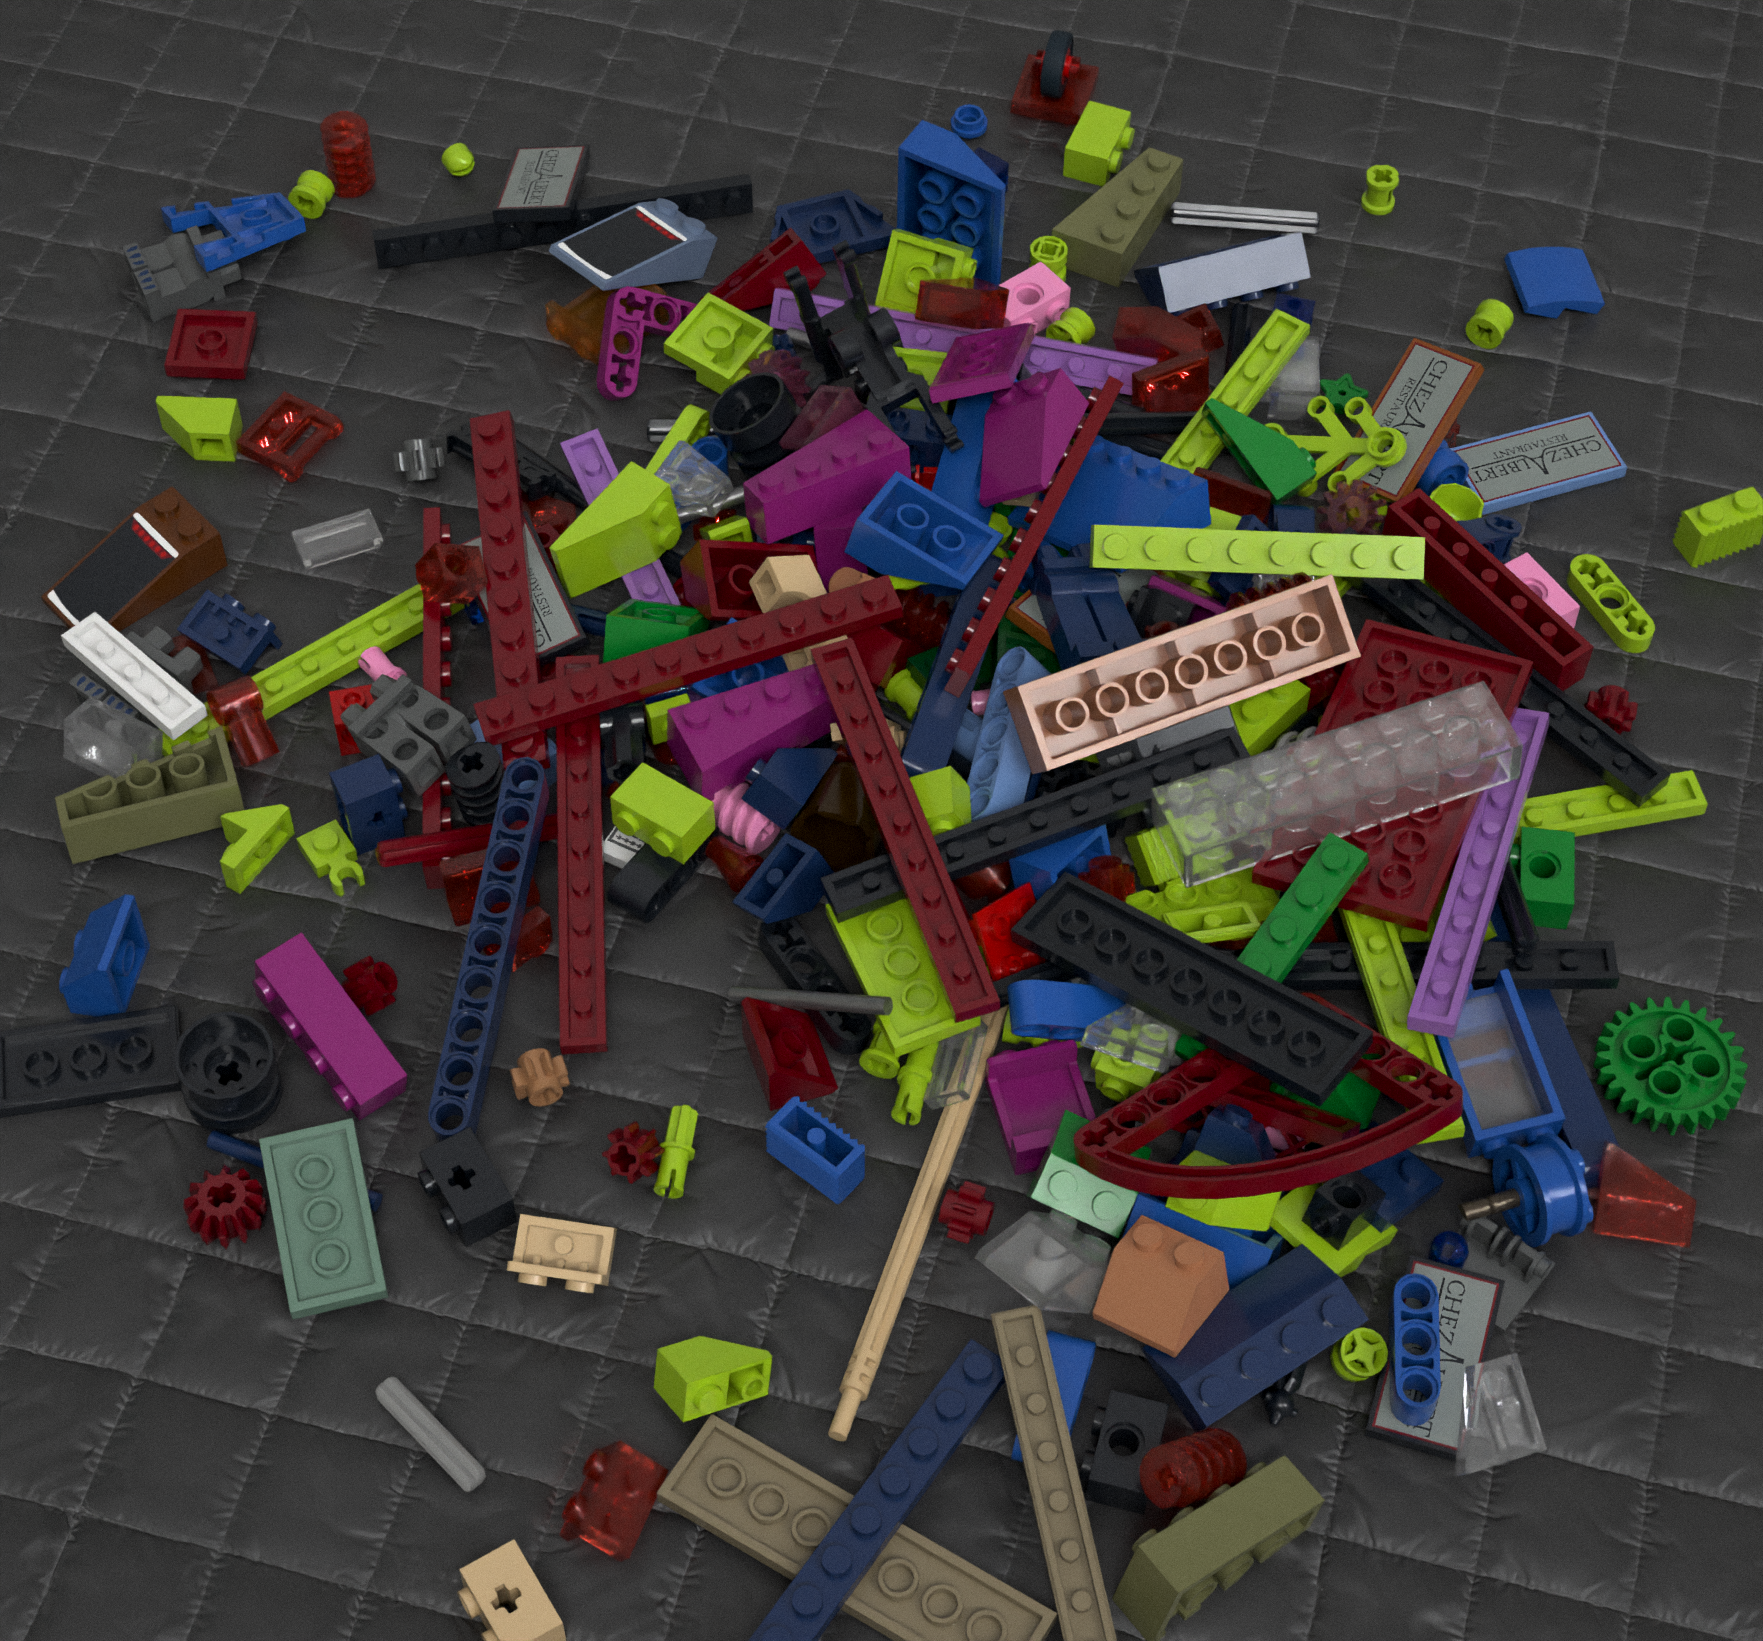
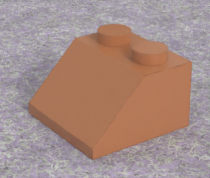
[1092,1215,1229,1358]

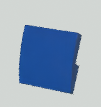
[1504,247,1605,319]

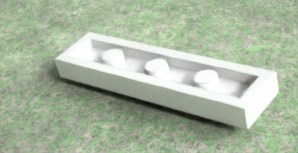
[61,612,207,740]

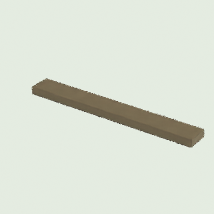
[991,1304,1117,1641]

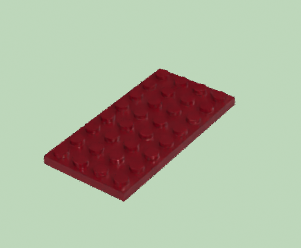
[1252,619,1533,932]

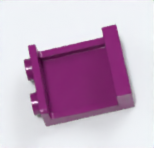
[985,1039,1096,1176]

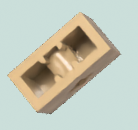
[457,1539,566,1641]

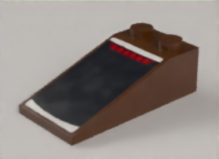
[41,486,228,632]

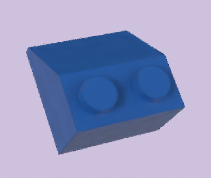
[59,894,150,1017]

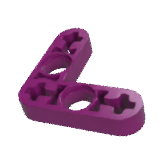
[597,286,697,401]

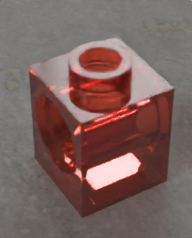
[415,543,489,604]

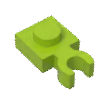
[296,819,365,897]

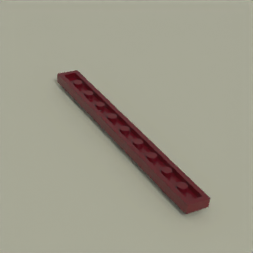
[944,375,1124,698]
[469,410,551,770]
[422,507,453,889]
[473,575,903,746]
[811,638,1000,1023]
[556,655,608,1055]

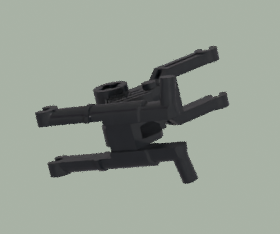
[783,240,964,475]

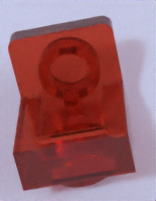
[482,906,553,972]

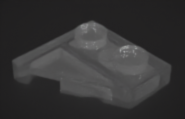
[1455,1352,1547,1476]

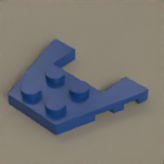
[161,192,306,272]

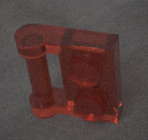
[236,391,344,483]

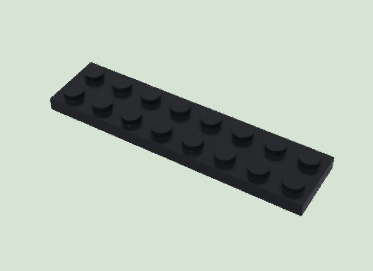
[1011,871,1373,1107]

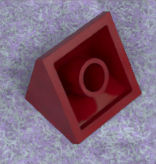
[741,997,838,1111]

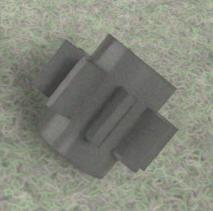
[393,437,445,481]

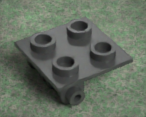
[1435,1217,1556,1333]

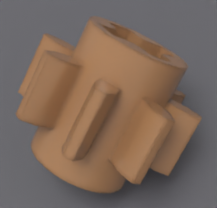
[510,1048,570,1107]

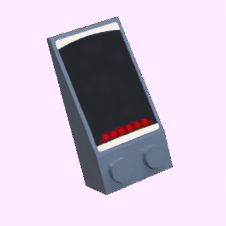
[549,198,718,291]

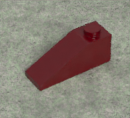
[700,228,827,311]

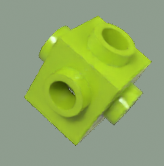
[1091,1030,1165,1102]

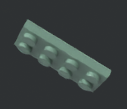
[259,1118,389,1320]

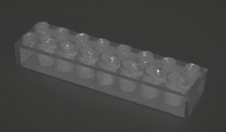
[1151,681,1523,888]

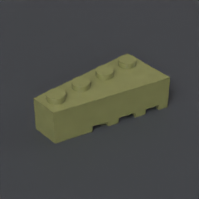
[1051,147,1184,288]
[55,726,244,864]
[1112,1455,1325,1641]

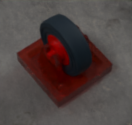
[1011,30,1099,125]

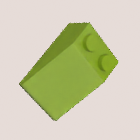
[549,461,682,599]

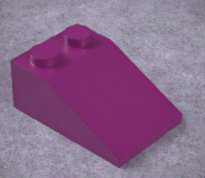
[979,368,1089,507]

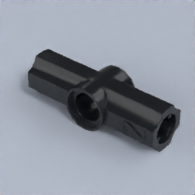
[599,700,646,785]

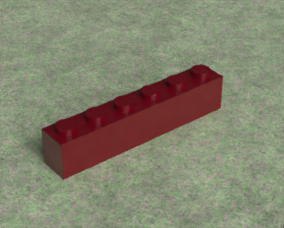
[1382,488,1594,691]

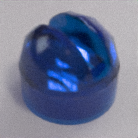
[1428,1230,1469,1269]

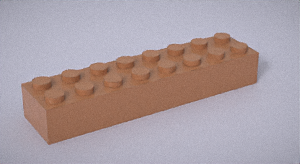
[1003,574,1361,774]

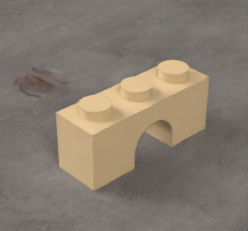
[749,555,848,672]

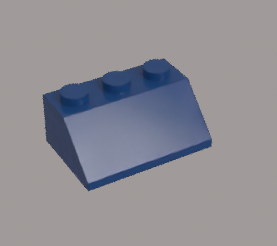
[1122,1192,1286,1292]

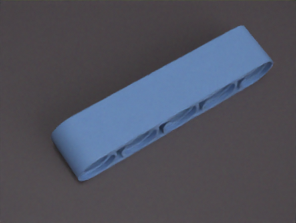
[967,646,1051,822]

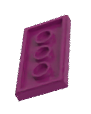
[929,322,1035,404]

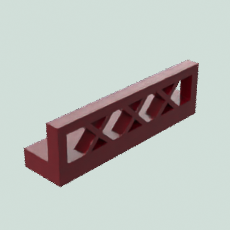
[1166,1076,1361,1184]

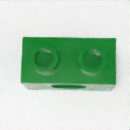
[1509,827,1575,930]

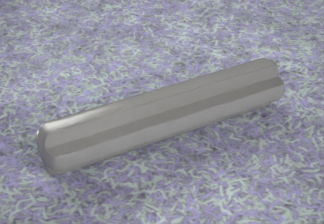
[375,1376,486,1492]

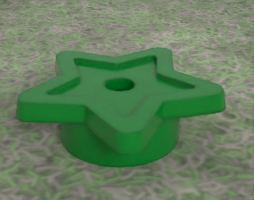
[1318,373,1369,414]

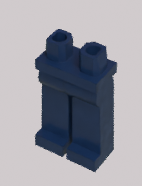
[1028,543,1148,670]

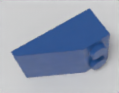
[844,471,1004,590]

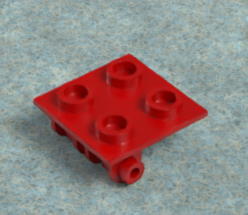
[967,882,1047,981]

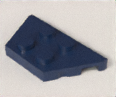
[770,189,897,264]

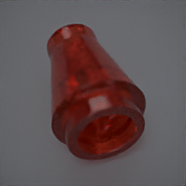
[706,836,764,892]

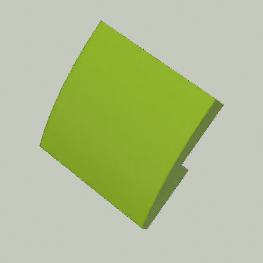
[1270,1183,1398,1277]

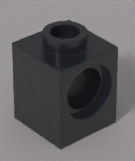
[1302,1170,1387,1251]

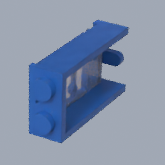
[1433,969,1566,1159]

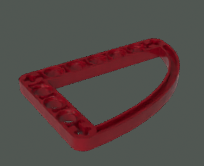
[1073,992,1463,1199]

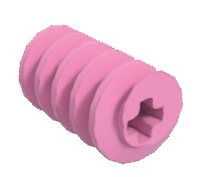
[691,782,781,854]

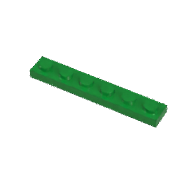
[1173,832,1369,1061]

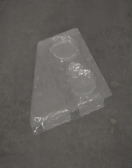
[654,440,734,518]
[1080,1004,1179,1074]

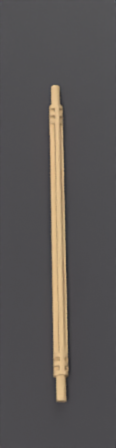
[828,900,1038,1441]

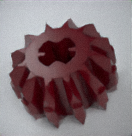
[183,1164,267,1249]

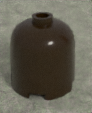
[791,762,881,873]

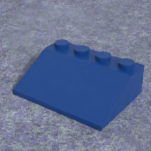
[897,120,1006,298]
[1008,435,1211,573]

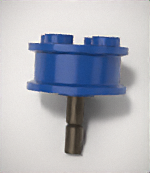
[1457,1133,1594,1248]

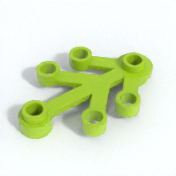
[1265,396,1407,499]

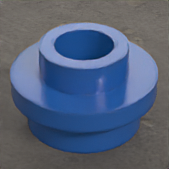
[951,104,987,139]

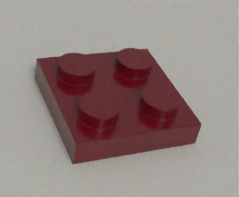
[164,309,258,380]

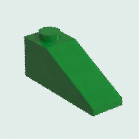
[1201,398,1317,506]

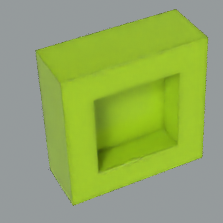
[645,693,691,745]

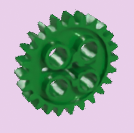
[1593,997,1748,1136]

